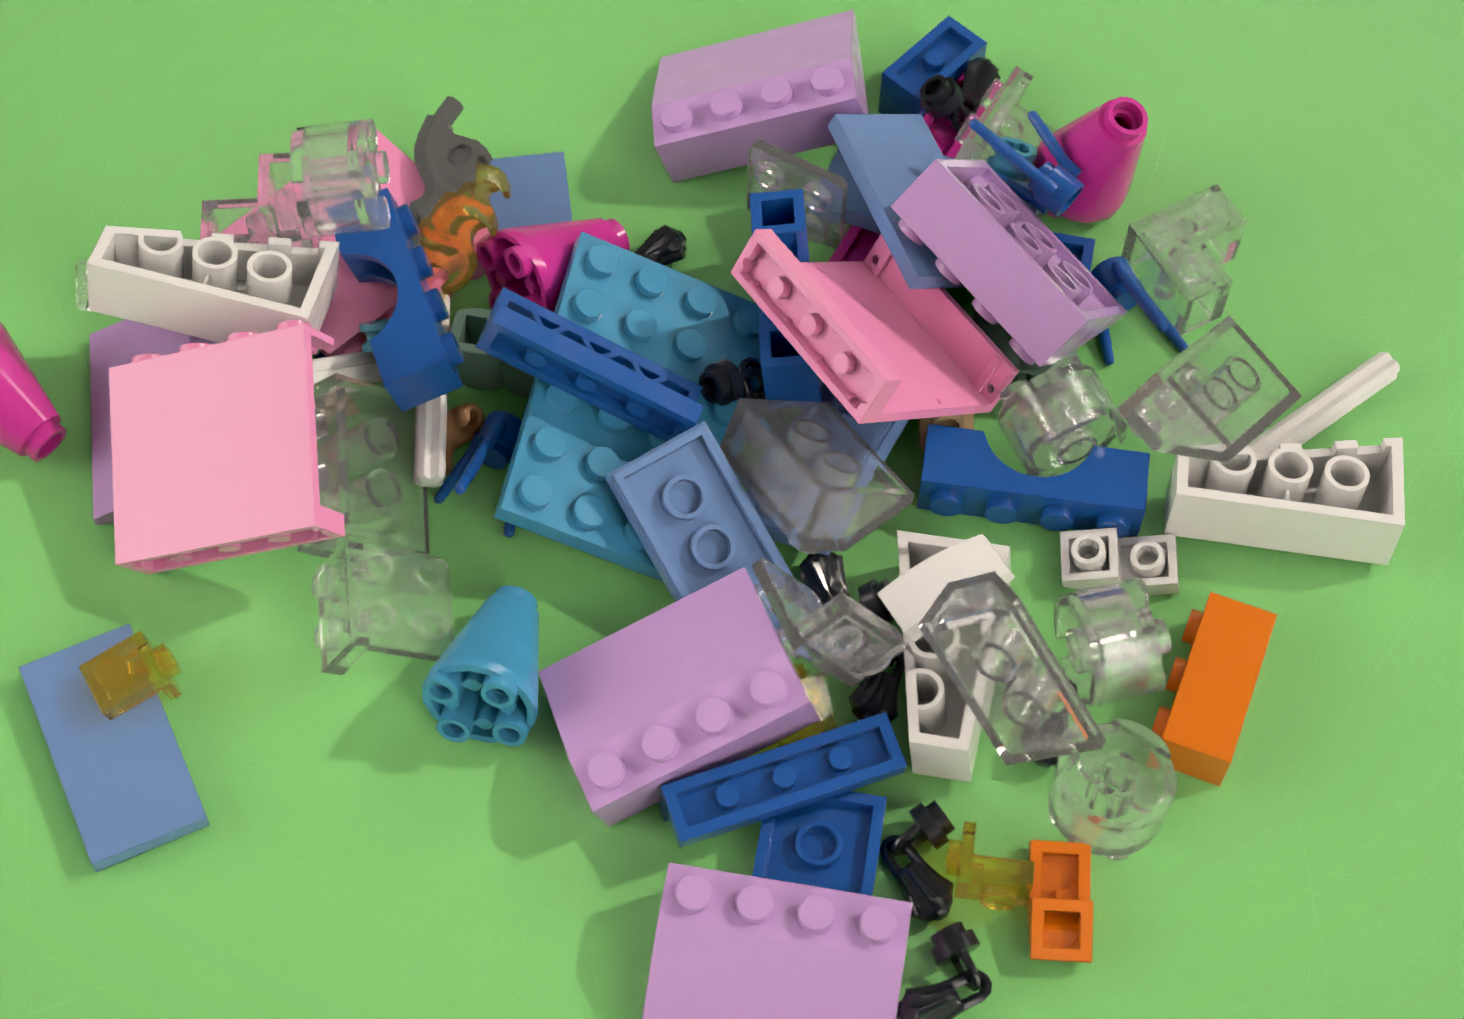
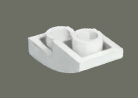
[1060,527,1179,595]
[877,534,1016,642]

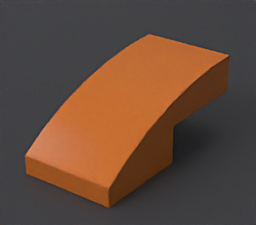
[1028,840,1093,963]

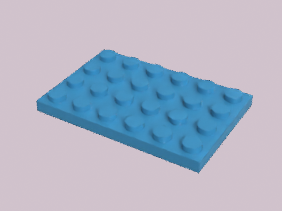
[494,232,761,582]

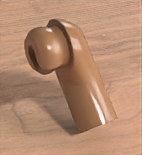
[445,402,485,476]

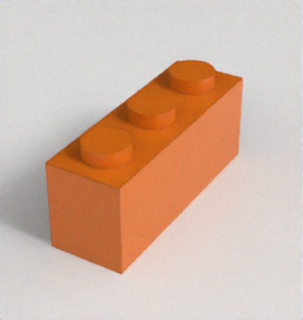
[1148,592,1277,786]

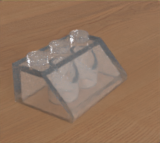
[1116,315,1302,463]
[298,373,430,562]
[720,398,915,554]
[918,571,1107,766]

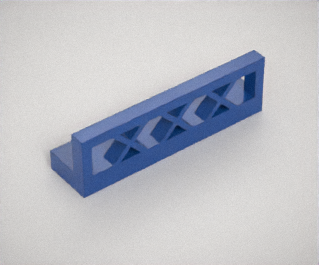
[476,287,704,442]
[658,712,907,848]

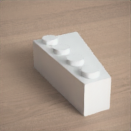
[86,225,340,343]
[1164,437,1405,565]
[897,530,1011,783]

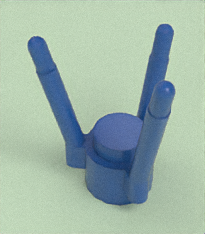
[969,110,1085,217]
[1091,256,1190,365]
[434,411,522,537]

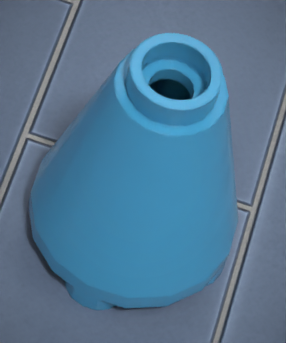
[422,585,539,747]

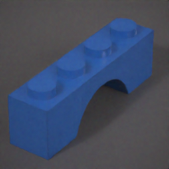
[327,188,465,412]
[749,189,821,406]
[917,424,1150,538]

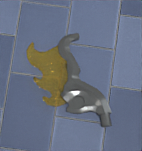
[409,96,512,295]

